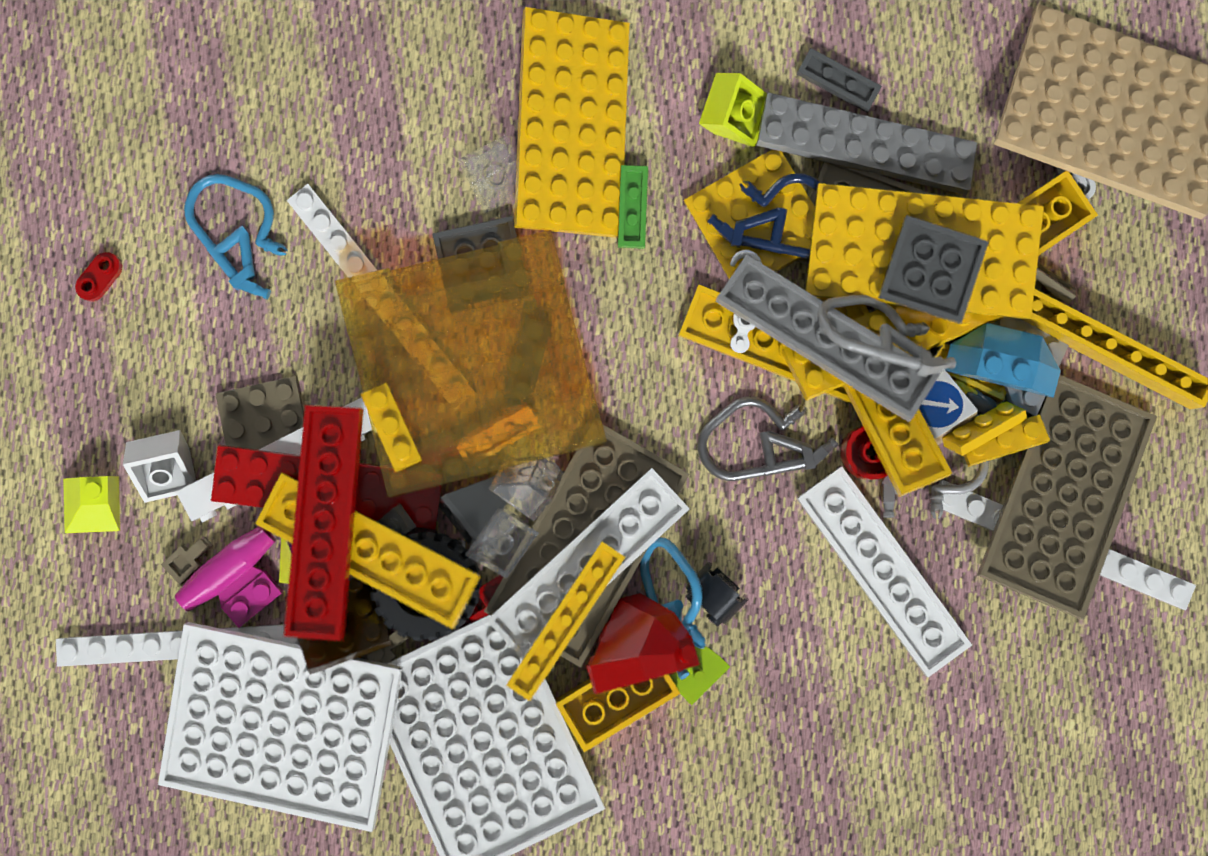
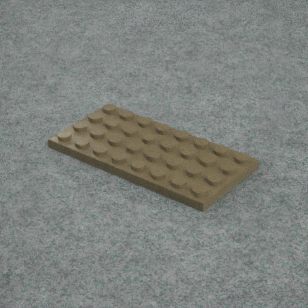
[977,375,1157,619]
[484,420,689,667]

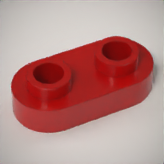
[75,252,123,302]

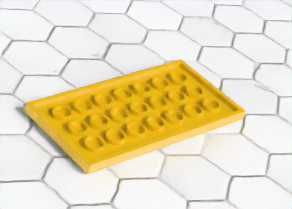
[514,7,630,238]
[805,183,1044,319]

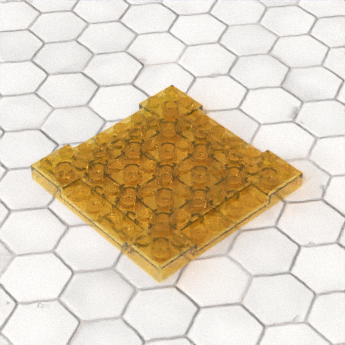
[335,230,607,498]

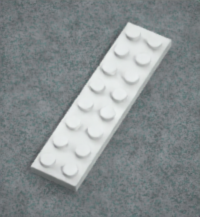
[796,466,972,677]
[487,468,690,660]

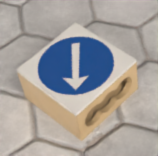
[919,369,978,445]

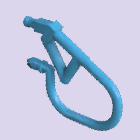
[184,174,288,300]
[640,537,706,680]

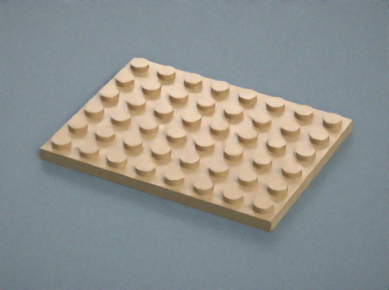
[994,4,1208,220]

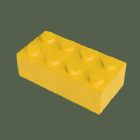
[1018,171,1098,256]
[555,674,680,752]

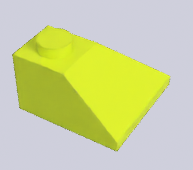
[63,476,120,533]

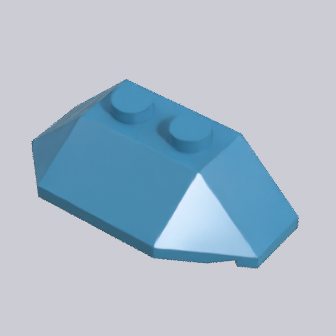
[945,323,1061,398]

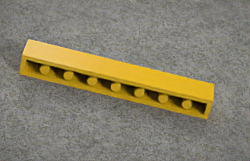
[1020,289,1208,409]

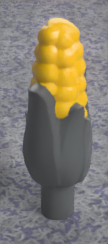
[954,379,997,415]

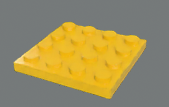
[684,149,815,279]

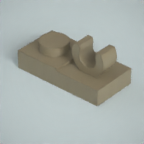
[1035,262,1076,305]

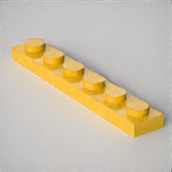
[506,542,625,701]

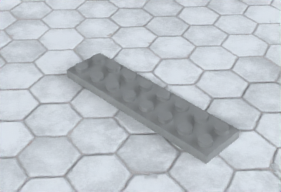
[756,93,977,195]
[716,255,940,422]

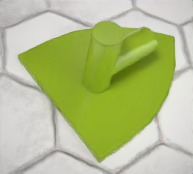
[670,646,730,706]

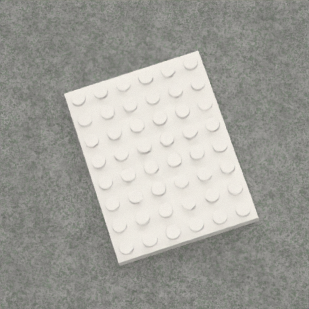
[387,615,605,856]
[158,622,403,832]

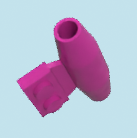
[175,526,284,628]

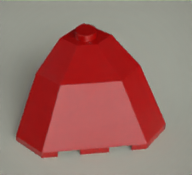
[587,593,700,695]

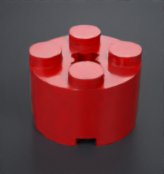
[840,426,888,480]

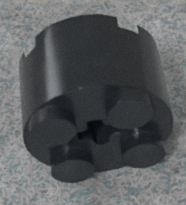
[685,562,749,627]

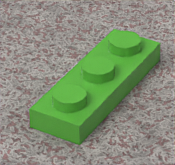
[618,165,648,249]

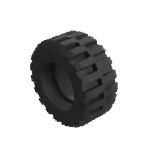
[370,532,481,641]

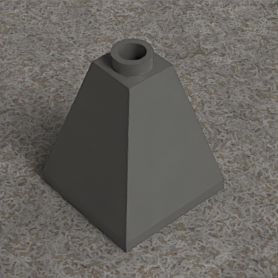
[439,473,518,548]

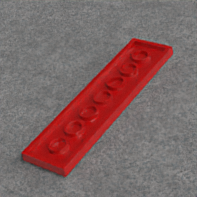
[284,405,364,641]
[211,445,443,529]

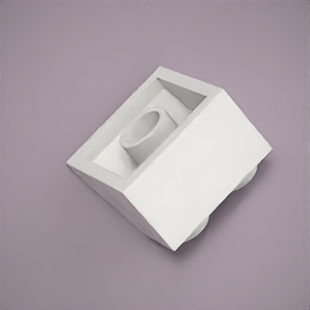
[123,430,196,503]

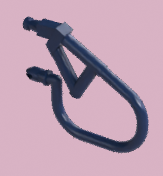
[707,173,820,259]

